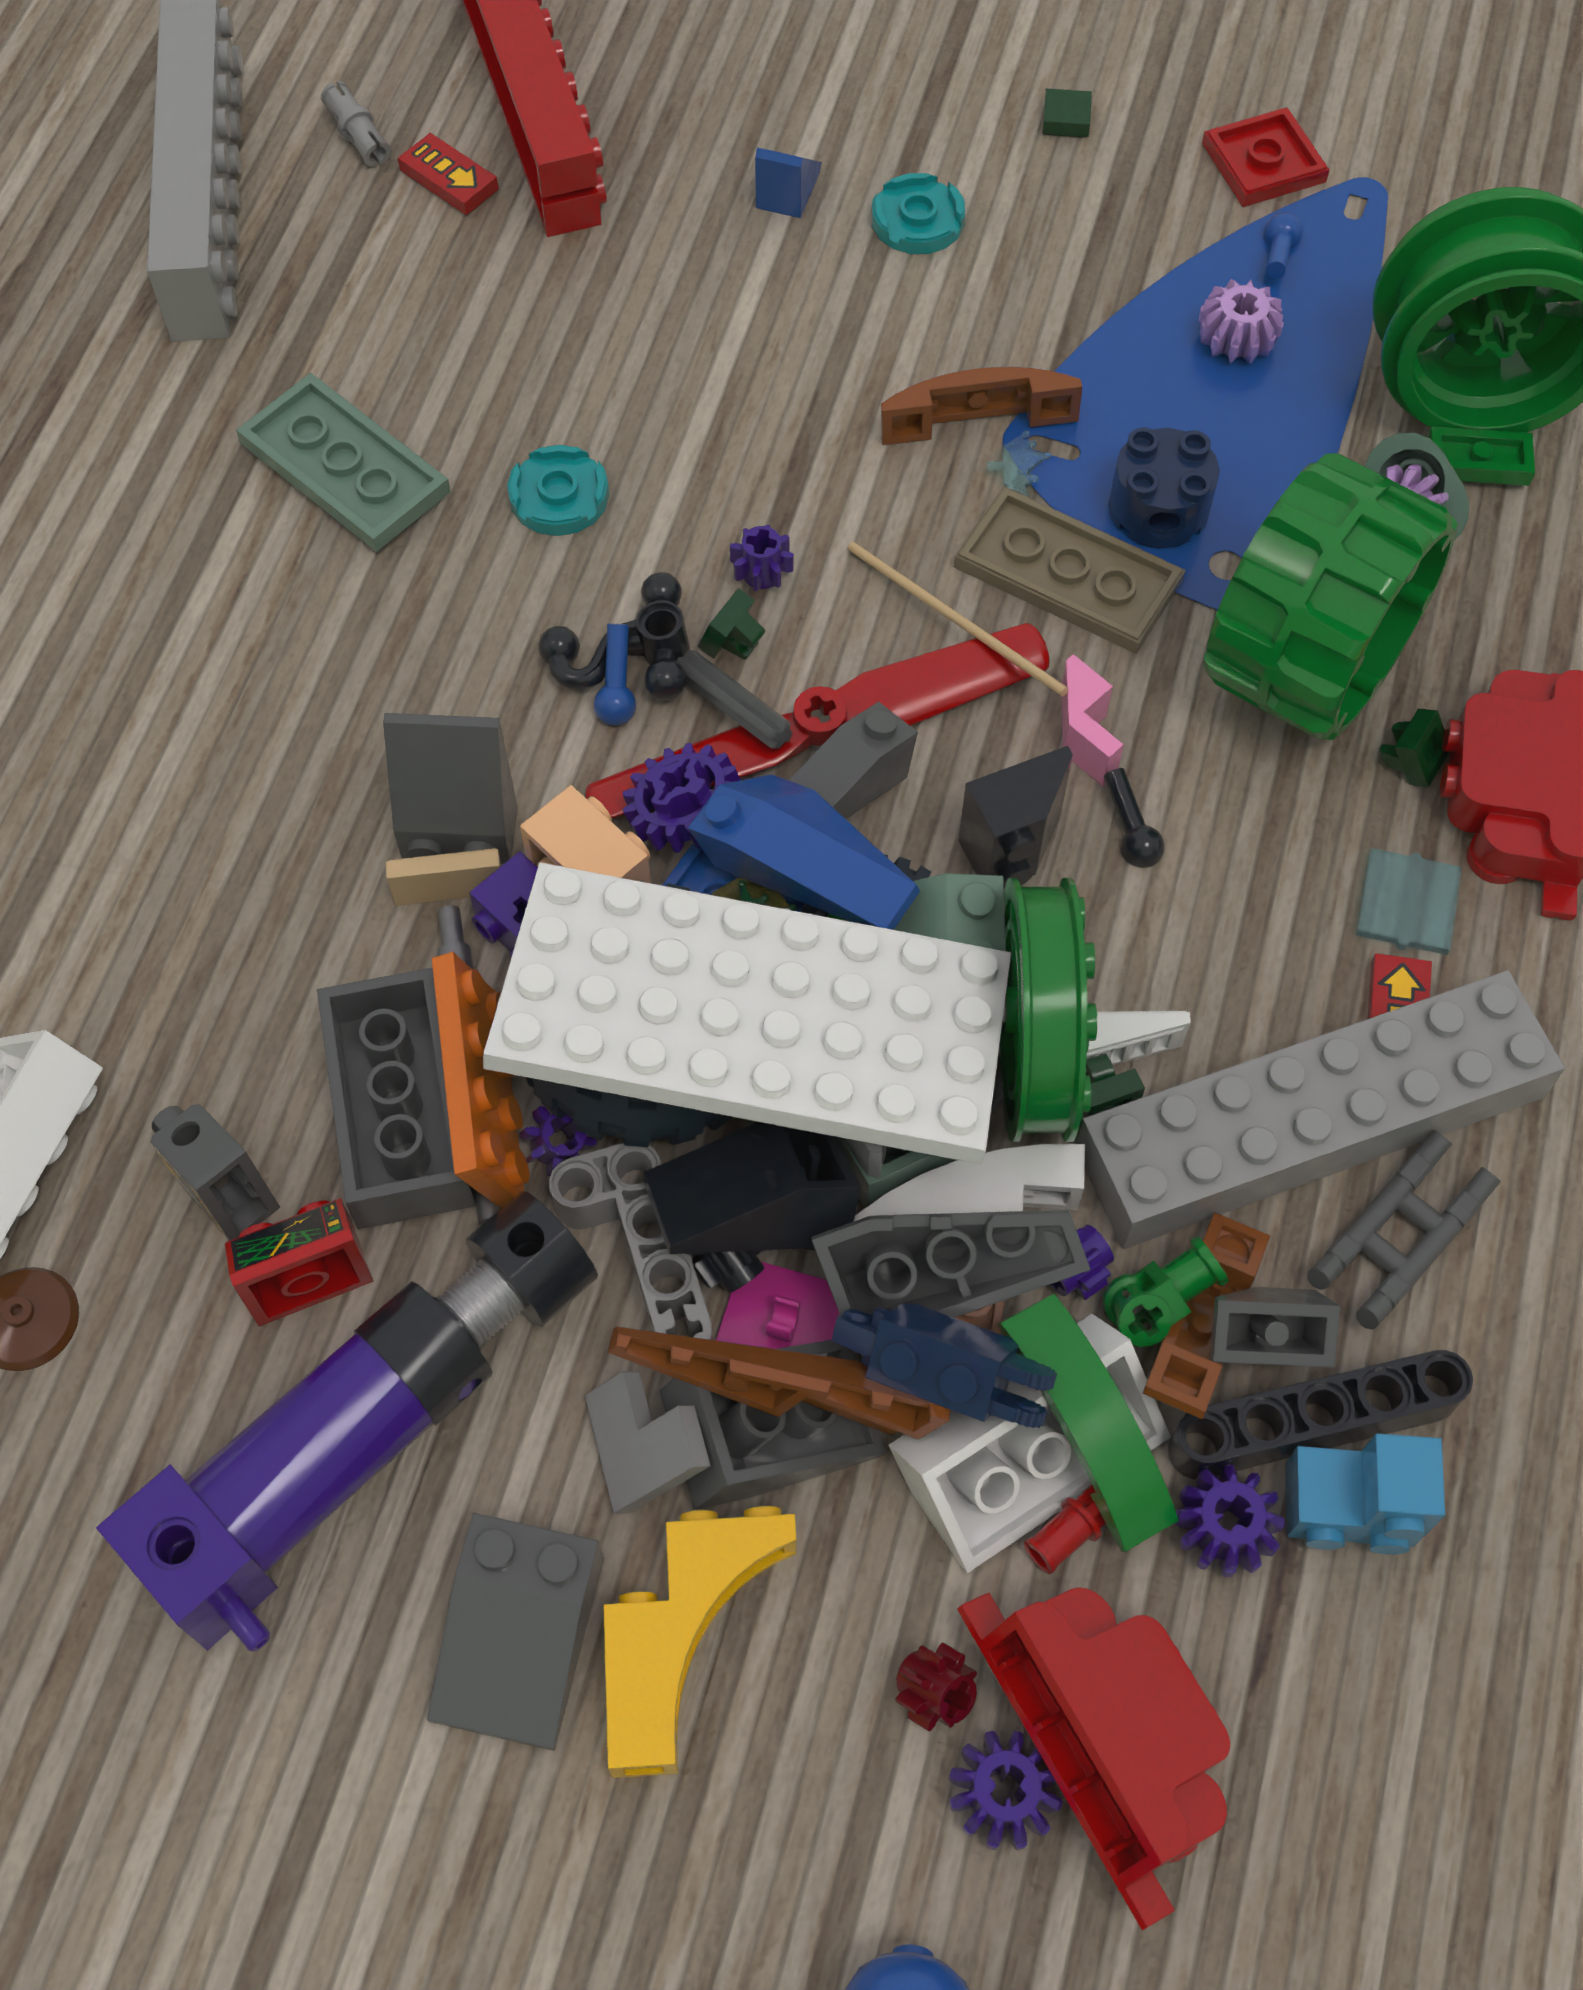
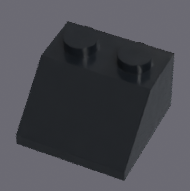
[958,746,1073,888]

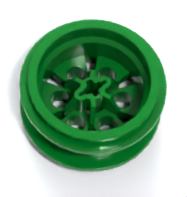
[1372,187,1583,433]

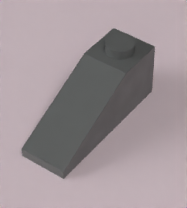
[789,701,918,819]

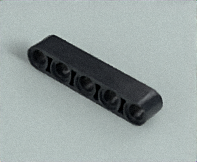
[1168,1350,1473,1479]

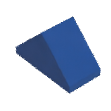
[755,147,822,218]

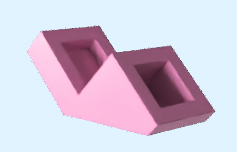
[1061,654,1124,787]

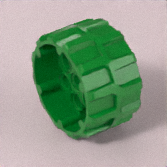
[1203,453,1458,740]

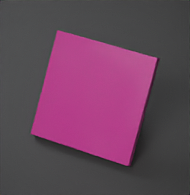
[716,1261,840,1349]

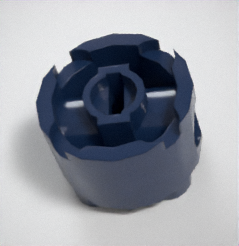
[1109,427,1220,548]

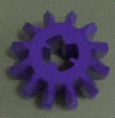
[1174,1464,1285,1577]
[949,1731,1062,1850]

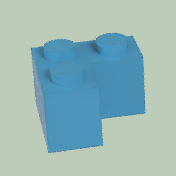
[1285,1433,1445,1555]

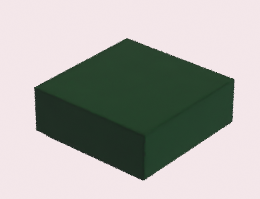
[1042,88,1092,137]

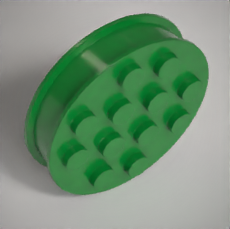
[999,877,1097,1142]

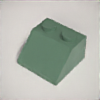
[894,873,1006,951]

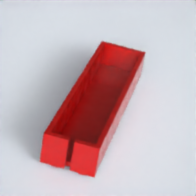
[462,0,607,238]

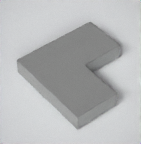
[585,1371,710,1514]

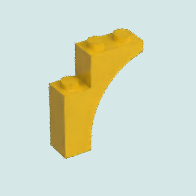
[604,1506,796,1778]

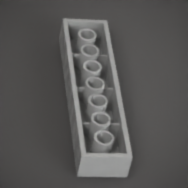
[147,0,244,342]
[1076,970,1565,1249]

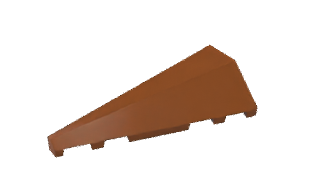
[607,1326,950,1440]

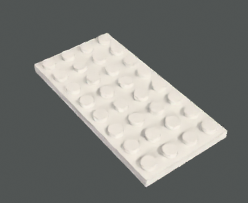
[483,862,1011,1164]

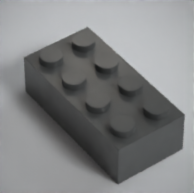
[317,967,476,1229]

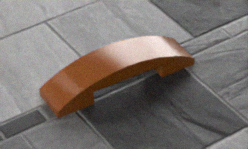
[881,367,1082,445]
[1142,1212,1271,1419]

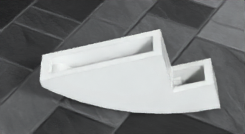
[854,1144,1085,1221]

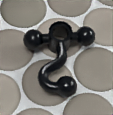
[538,572,690,700]

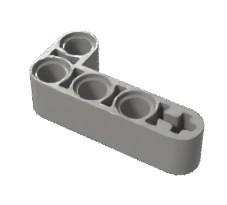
[549,1143,713,1340]

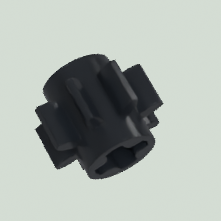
[692,1251,765,1293]

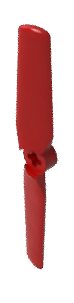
[585,623,1050,819]

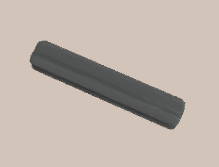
[676,650,793,749]

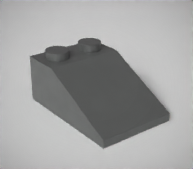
[383,713,518,864]
[659,1340,887,1510]
[427,1513,604,1751]

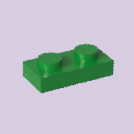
[1427,426,1535,486]

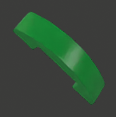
[998,1294,1179,1552]

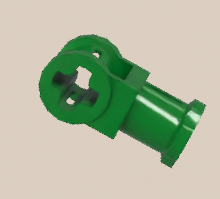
[1102,1236,1229,1347]

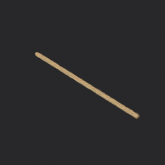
[847,542,1068,697]

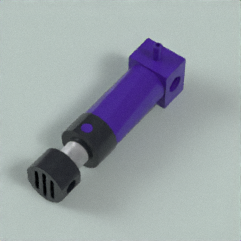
[96,1191,598,1651]

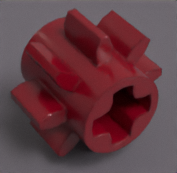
[895,1642,977,1732]

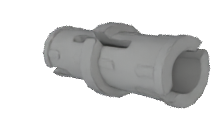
[321,81,391,167]

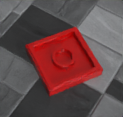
[1202,107,1330,207]

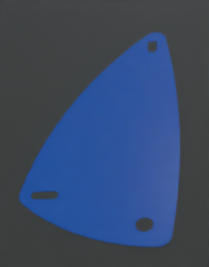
[1003,177,1388,610]

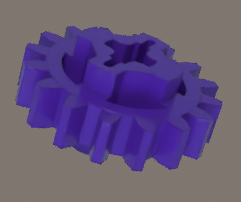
[622,743,741,853]

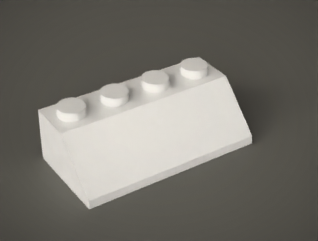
[0,1030,103,1259]
[889,1314,1171,1573]

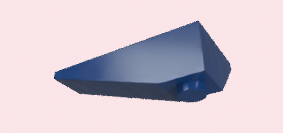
[688,774,920,930]

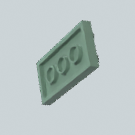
[236,372,451,552]

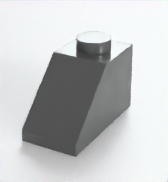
[1210,1287,1340,1368]

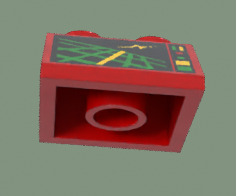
[225,1198,374,1327]

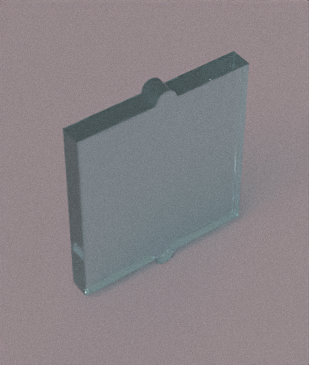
[1356,848,1462,955]

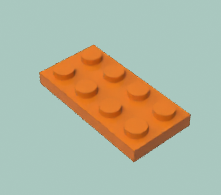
[432,952,530,1208]

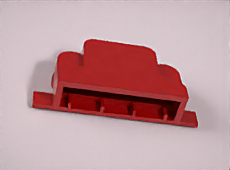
[1439,670,1583,920]
[957,1587,1230,1931]

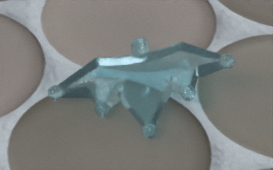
[987,430,1051,497]

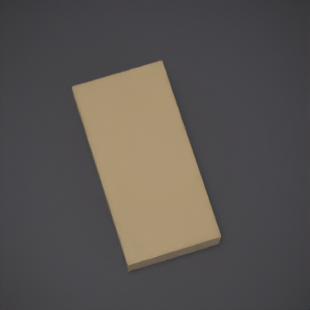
[386,848,502,906]

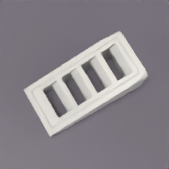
[1086,1011,1191,1072]

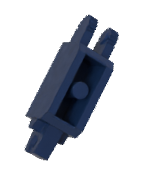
[831,1303,1057,1428]

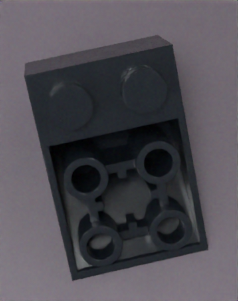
[643,1122,861,1255]

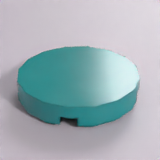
[872,173,965,254]
[507,445,609,536]

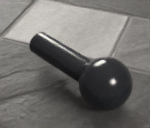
[1104,768,1165,868]

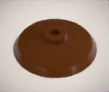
[0,1267,79,1371]

